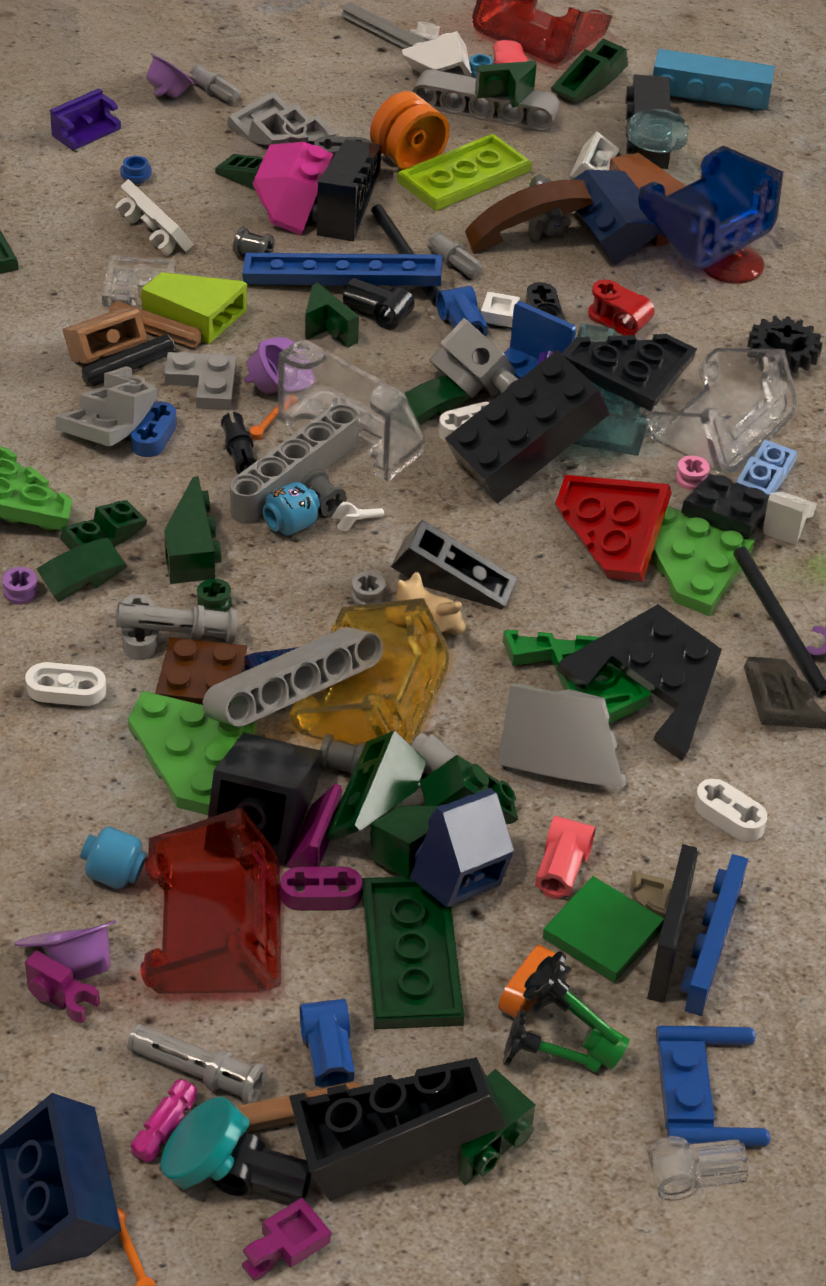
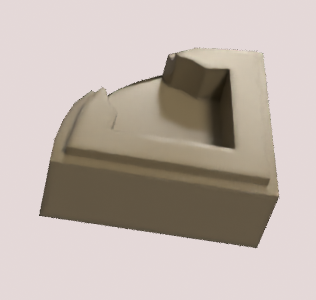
[630,871,673,918]

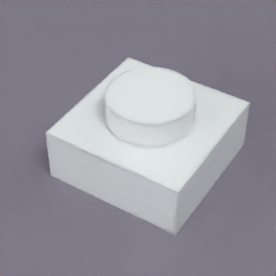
[481,292,520,327]

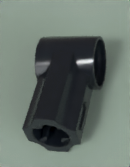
[343,278,415,330]
[210,1132,312,1203]

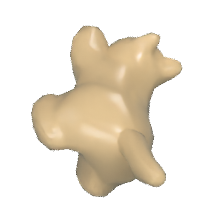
[385,572,466,650]

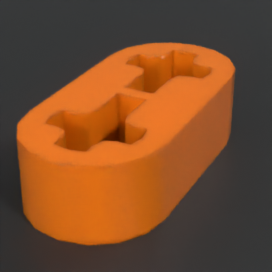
[498,944,556,1018]

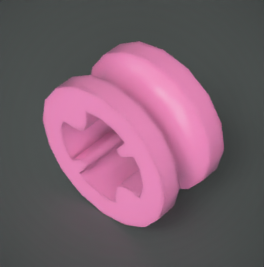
[676,455,710,490]

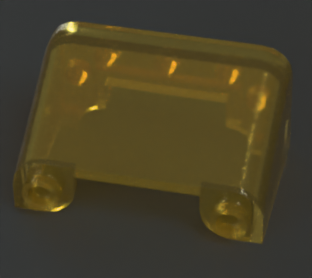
[289,598,450,745]

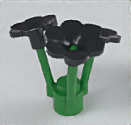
[503,951,630,1073]

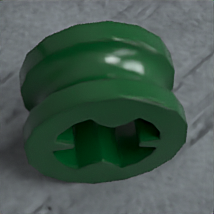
[197,579,232,612]

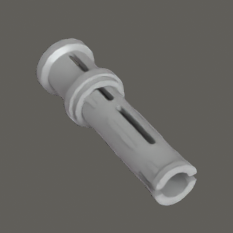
[116,602,237,644]
[127,1023,267,1104]

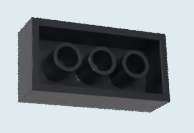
[445,350,610,503]

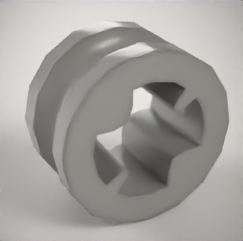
[351,571,385,609]

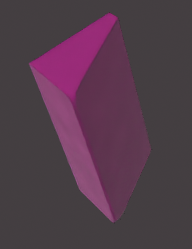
[286,784,343,868]

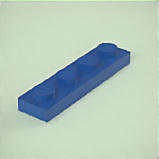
[680,854,748,1016]

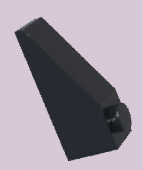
[391,519,518,610]

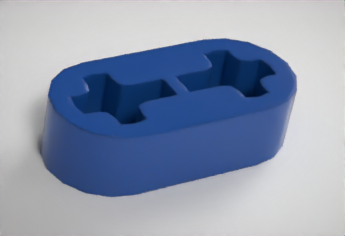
[131,401,177,457]

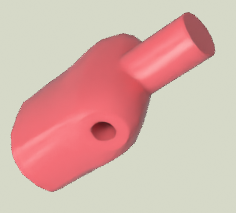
[493,40,527,64]

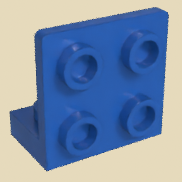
[504,301,576,379]

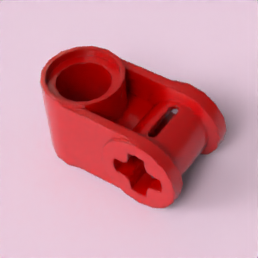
[588,279,655,335]

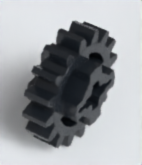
[747,316,823,374]

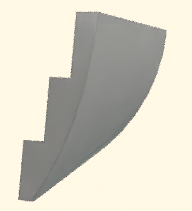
[227,91,336,145]
[56,366,158,446]
[498,683,626,788]

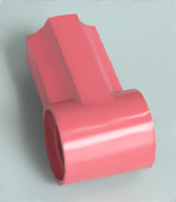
[535,815,596,900]

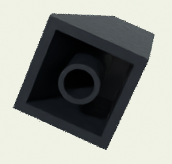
[204,732,322,866]

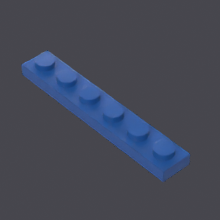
[242,253,442,287]

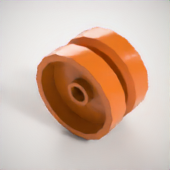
[370,91,450,170]

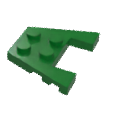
[503,630,651,724]

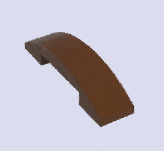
[465,180,593,254]

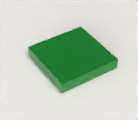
[542,876,664,983]

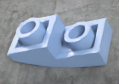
[736,439,797,496]

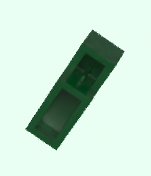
[551,38,628,103]

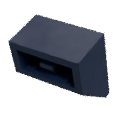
[410,788,514,907]

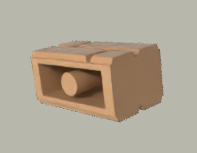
[63,307,148,364]

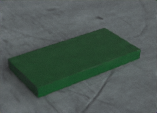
[362,877,464,1030]

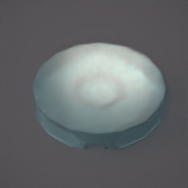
[627,109,690,153]

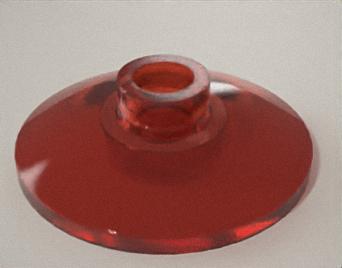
[700,243,764,284]

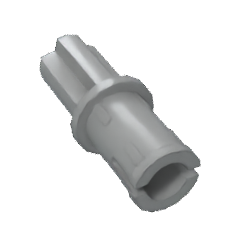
[189,64,241,104]
[427,232,482,278]

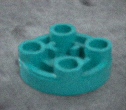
[161,1097,249,1190]

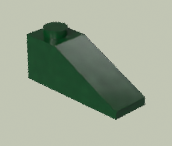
[326,730,427,841]

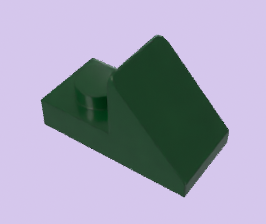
[475,61,537,108]
[305,283,359,348]

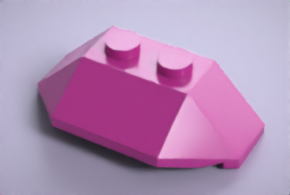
[253,142,333,235]

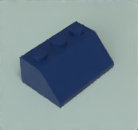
[572,170,669,265]
[0,1093,121,1272]

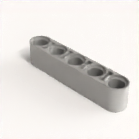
[412,70,560,131]
[230,404,358,524]
[203,627,383,727]

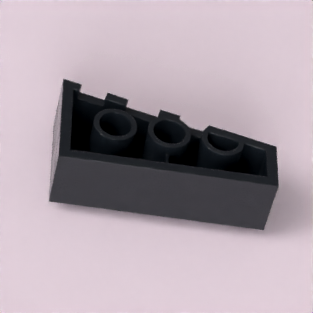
[312,139,382,241]
[289,1057,507,1201]

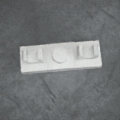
[115,179,194,256]

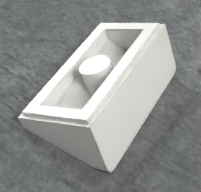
[570,131,620,179]

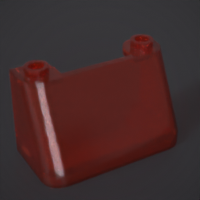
[472,0,612,64]
[140,807,281,994]

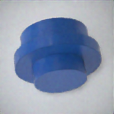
[120,155,152,184]

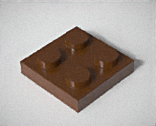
[155,637,247,709]

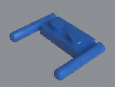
[656,1025,771,1147]

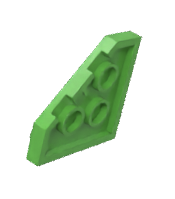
[0,447,72,530]
[651,505,755,616]
[128,691,257,815]

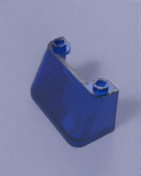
[638,145,784,269]

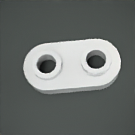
[25,662,106,706]

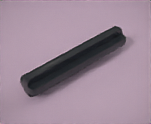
[81,334,175,386]

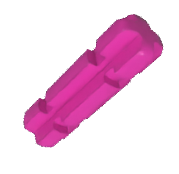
[130,1079,197,1163]

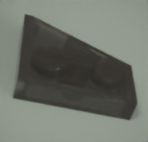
[744,656,826,729]

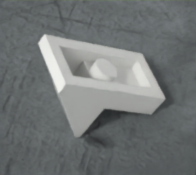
[763,492,817,545]

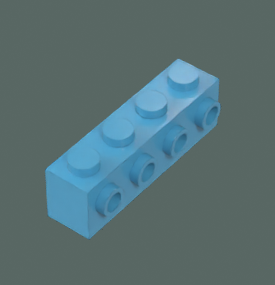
[653,49,775,110]

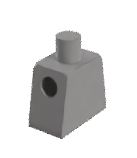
[440,318,519,396]

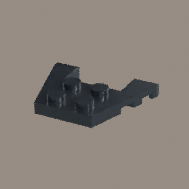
[557,604,722,761]

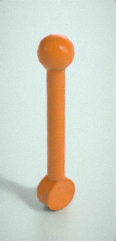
[250,392,294,440]
[117,1208,156,1286]

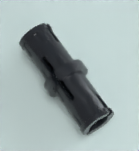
[221,412,257,474]

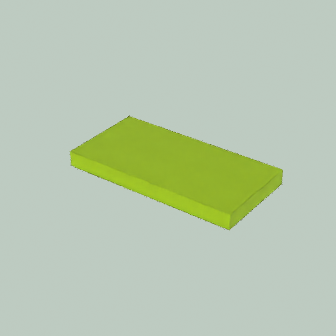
[397,134,532,211]

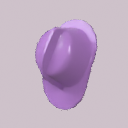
[146,53,194,98]
[244,337,311,395]
[14,920,116,980]

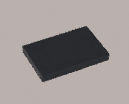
[647,844,699,1003]

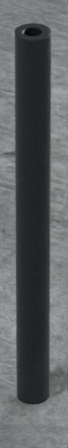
[371,204,439,306]
[733,546,826,698]

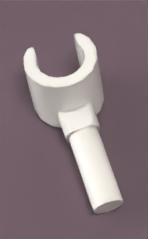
[331,502,384,531]

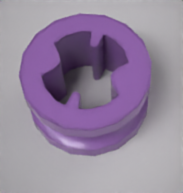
[2,567,38,604]

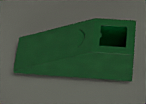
[164,476,222,584]

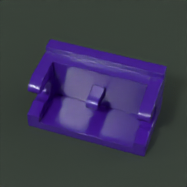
[50,88,121,151]

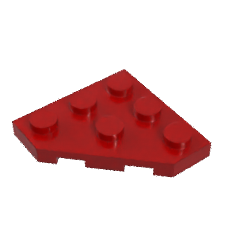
[555,475,672,582]

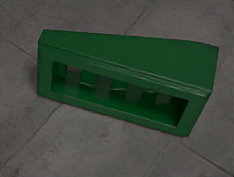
[215,154,264,190]

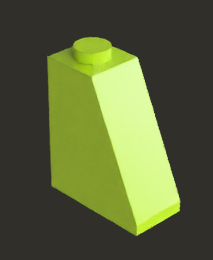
[141,272,247,344]

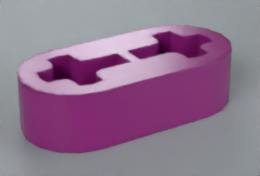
[280,866,363,911]

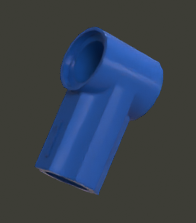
[436,286,488,336]
[299,999,355,1088]

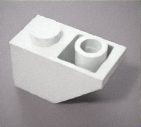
[402,31,472,77]

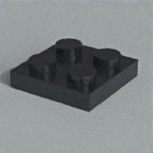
[681,474,769,539]

